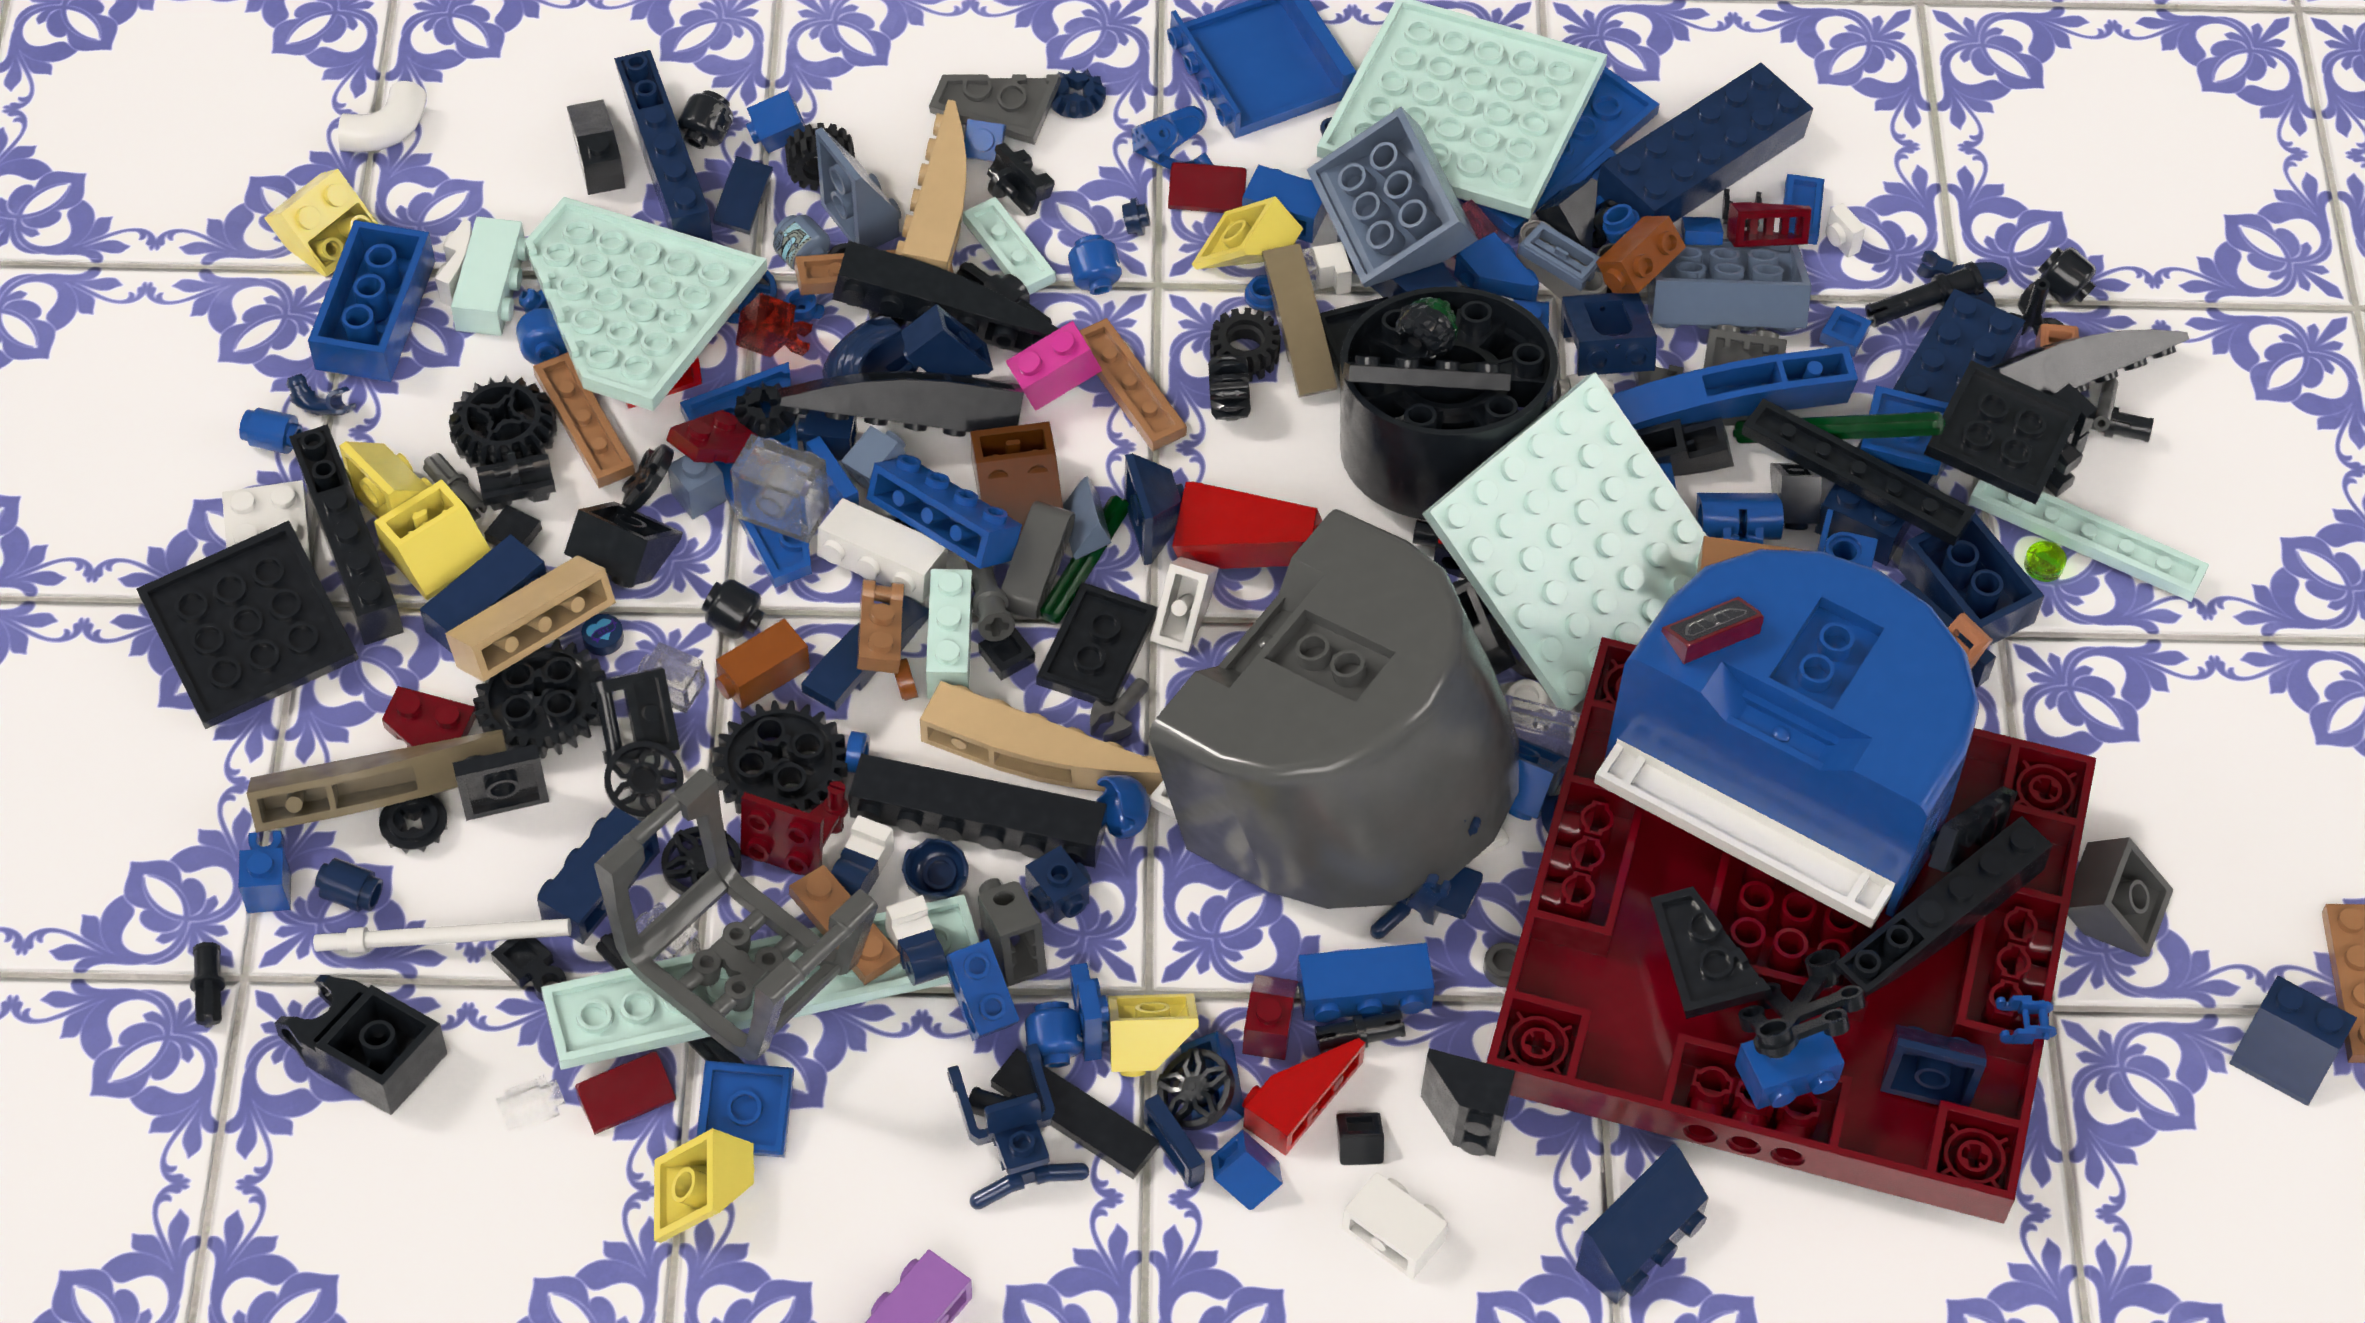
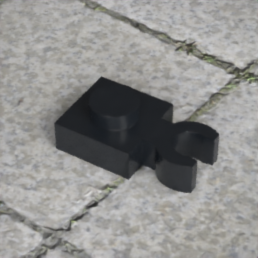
[491,938,567,1002]

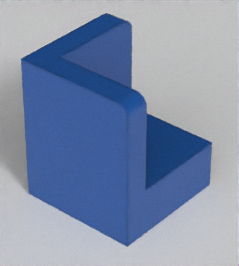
[1211,1129,1283,1210]

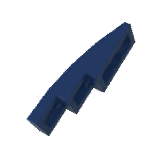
[801,595,929,711]

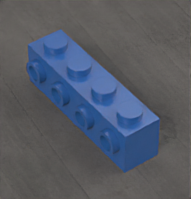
[866,455,1022,569]

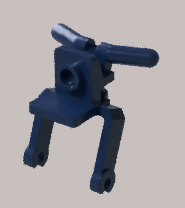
[1370,817,1483,939]
[947,1043,1089,1210]

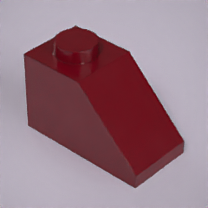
[1242,974,1298,1060]

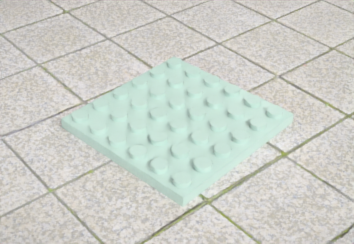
[1317,0,1607,219]
[1422,372,1707,713]

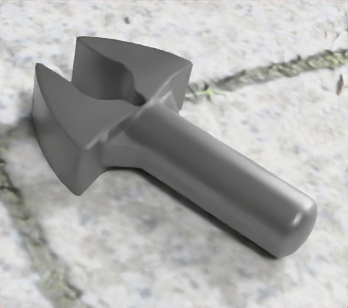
[1090,678,1149,742]

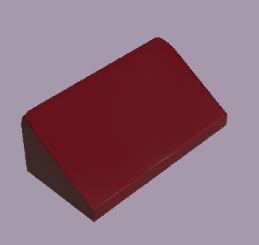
[1168,162,1247,213]
[575,1051,676,1135]

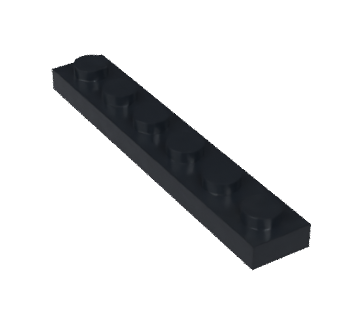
[1742,398,1976,546]

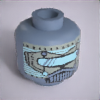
[773,215,830,270]

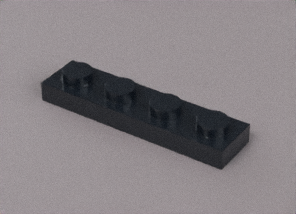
[1343,355,1511,391]

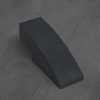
[1635,417,1734,476]

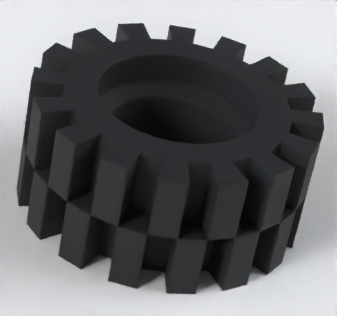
[785,123,855,191]
[1210,307,1281,382]

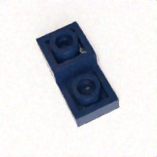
[713,156,773,235]

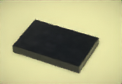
[1036,582,1158,706]

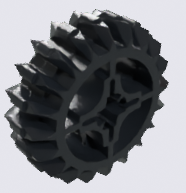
[448,375,558,468]

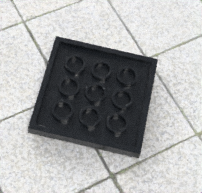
[136,520,359,730]

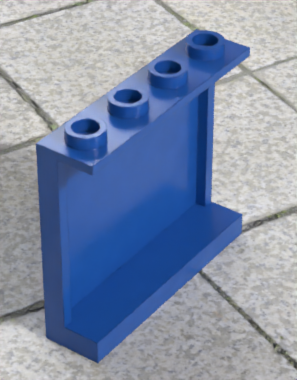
[1167,0,1356,139]

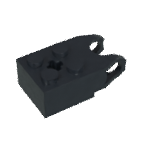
[275,975,448,1115]

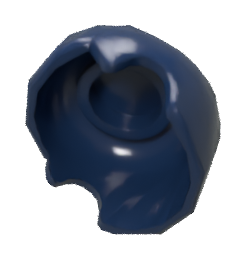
[901,838,969,902]

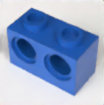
[945,939,1020,1041]

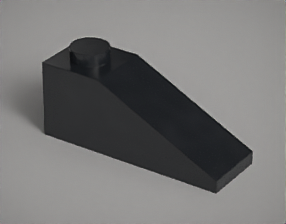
[566,99,625,195]

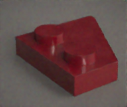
[666,410,778,465]
[382,686,476,747]

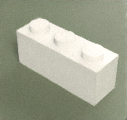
[817,498,948,603]

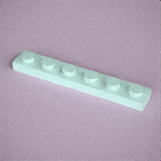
[1968,479,2209,602]

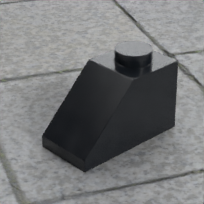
[1770,463,1822,530]

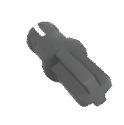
[423,453,487,521]

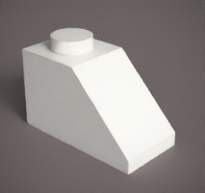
[1150,556,1219,652]

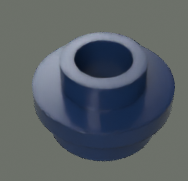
[1122,197,1151,236]

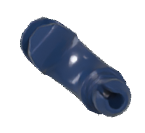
[286,374,356,416]

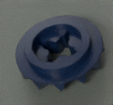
[1051,67,1106,119]

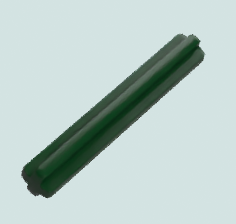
[1040,495,1129,624]

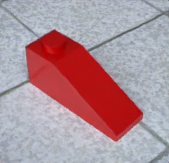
[1242,1038,1366,1156]

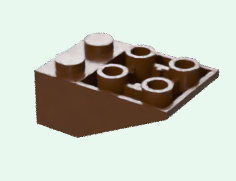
[970,421,1068,546]

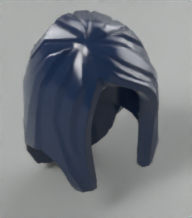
[822,316,919,378]

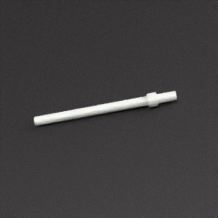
[313,918,572,954]

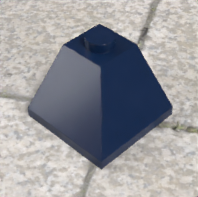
[1124,453,1184,565]

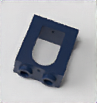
[1561,293,1657,376]

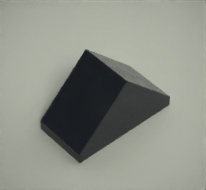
[1535,178,1598,251]

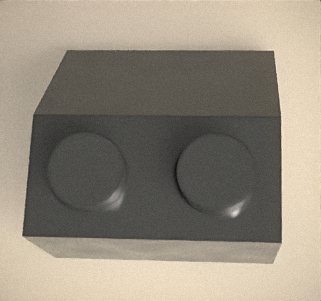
[2068,837,2174,957]

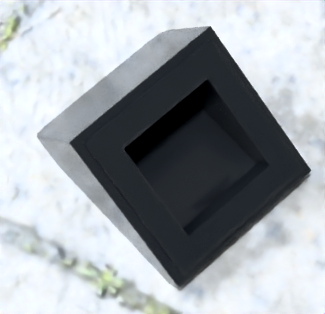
[1336,1112,1384,1165]

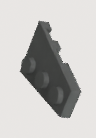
[929,74,1061,145]

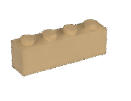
[445,555,616,682]

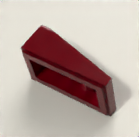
[1727,202,1812,247]

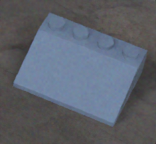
[1306,107,1478,288]
[1647,238,1812,332]

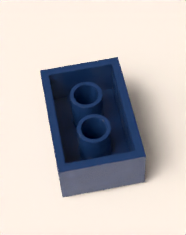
[1898,513,2044,646]

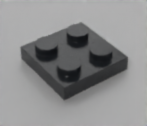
[453,744,549,821]

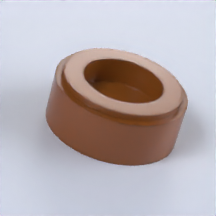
[894,658,918,701]

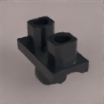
[987,143,1055,216]
[476,451,556,511]

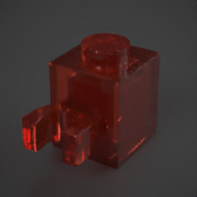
[735,293,813,357]

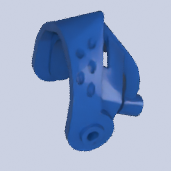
[1131,106,1214,170]

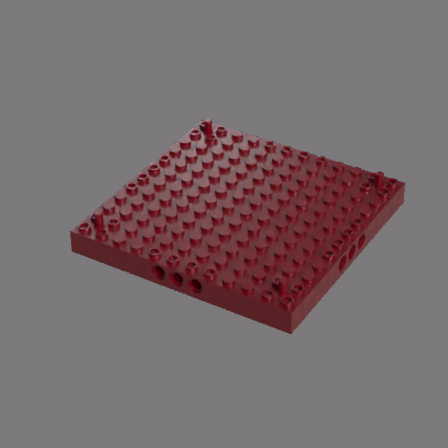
[1486,637,2097,1224]

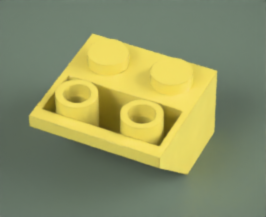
[264,169,378,277]
[374,479,491,601]

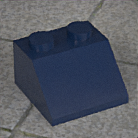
[2229,975,2357,1106]
[1880,1024,1987,1107]

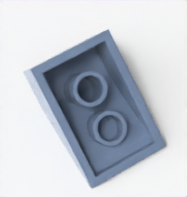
[815,127,902,248]

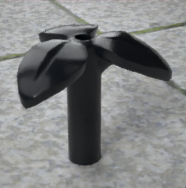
[2010,278,2064,336]

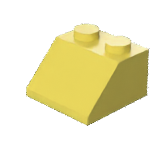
[339,441,432,519]

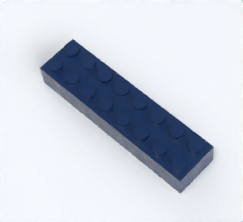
[1814,288,2025,566]

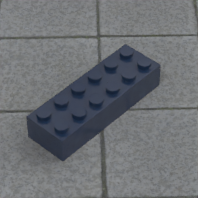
[1597,62,1814,223]

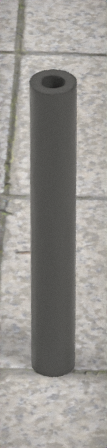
[2094,378,2119,431]

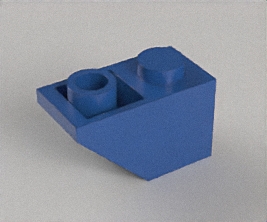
[1454,232,1539,301]

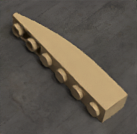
[895,100,966,272]
[920,681,1163,794]

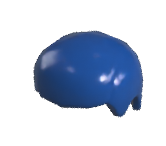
[1096,775,1151,839]

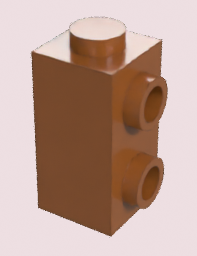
[1596,216,1686,293]
[715,618,810,709]

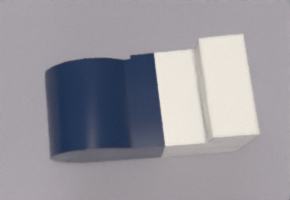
[831,815,894,896]
[885,895,948,986]

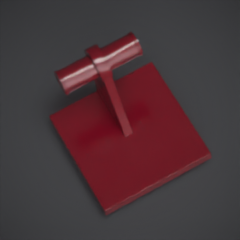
[740,781,849,876]

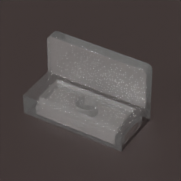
[1505,694,1581,768]

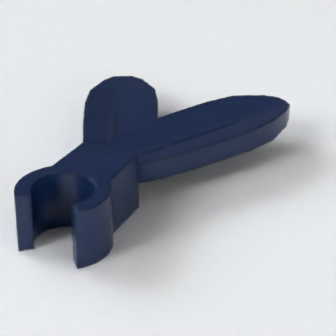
[1917,251,2007,307]

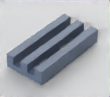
[1518,221,1600,291]

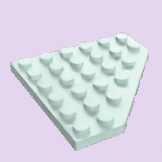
[525,197,767,411]

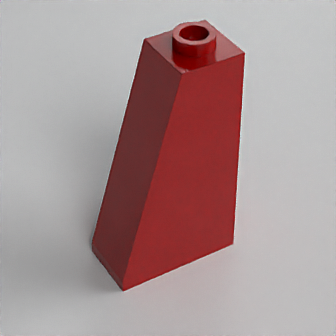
[1172,481,1323,569]

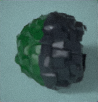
[1394,297,1458,361]

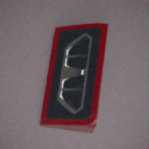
[1662,596,1764,664]

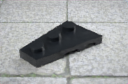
[1928,786,2018,872]
[1651,887,1772,1019]

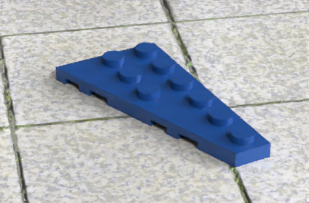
[680,362,812,588]

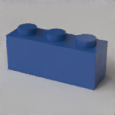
[1297,943,1435,1023]

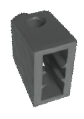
[978,878,1047,987]

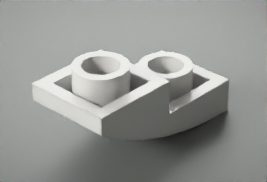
[435,219,472,307]

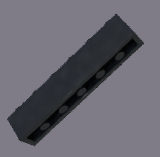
[848,753,1107,868]

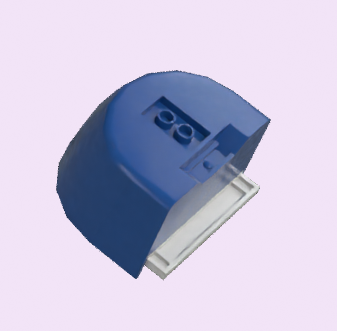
[1594,549,1979,928]

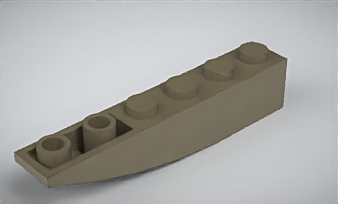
[246,729,507,833]

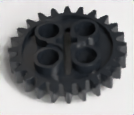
[473,639,607,759]
[712,700,848,814]

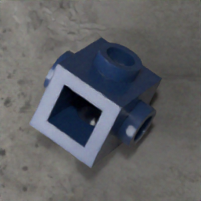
[1025,845,1092,924]

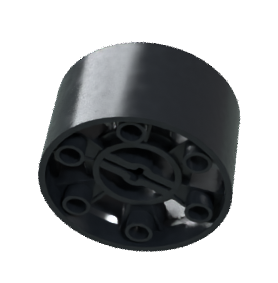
[1340,286,1558,520]

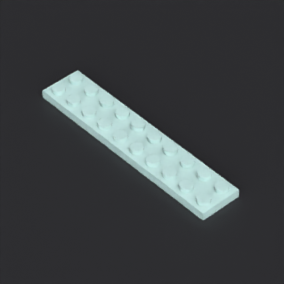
[541,895,979,1070]

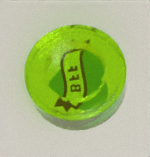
[2024,541,2067,582]

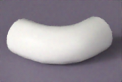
[338,81,427,152]

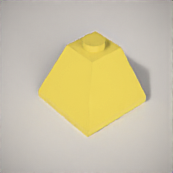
[1192,196,1303,270]
[1108,993,1199,1077]
[654,1128,755,1243]

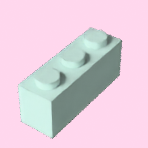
[451,216,528,336]
[926,569,973,699]

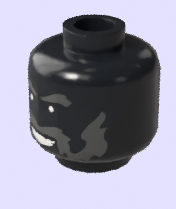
[678,90,733,149]

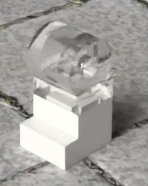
[1302,242,1352,295]

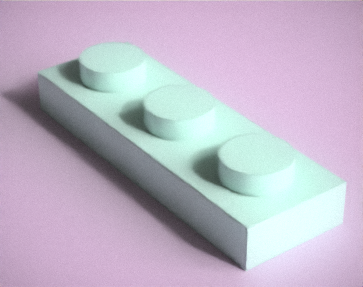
[963,197,1056,295]

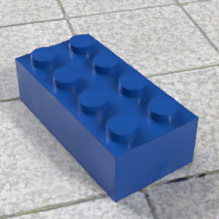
[308,220,436,382]

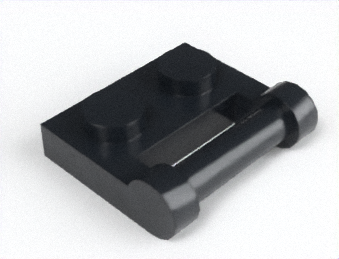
[588,667,680,764]

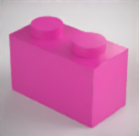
[1005,321,1102,411]

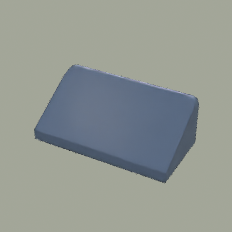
[1063,476,1112,560]

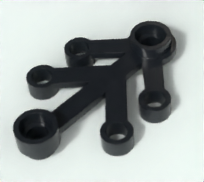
[1738,949,1866,1058]

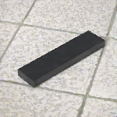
[991,1048,1159,1180]

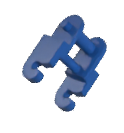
[1995,995,2057,1044]

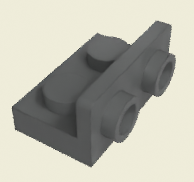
[1703,325,1787,368]

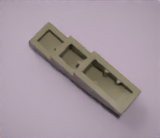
[1262,243,1338,398]

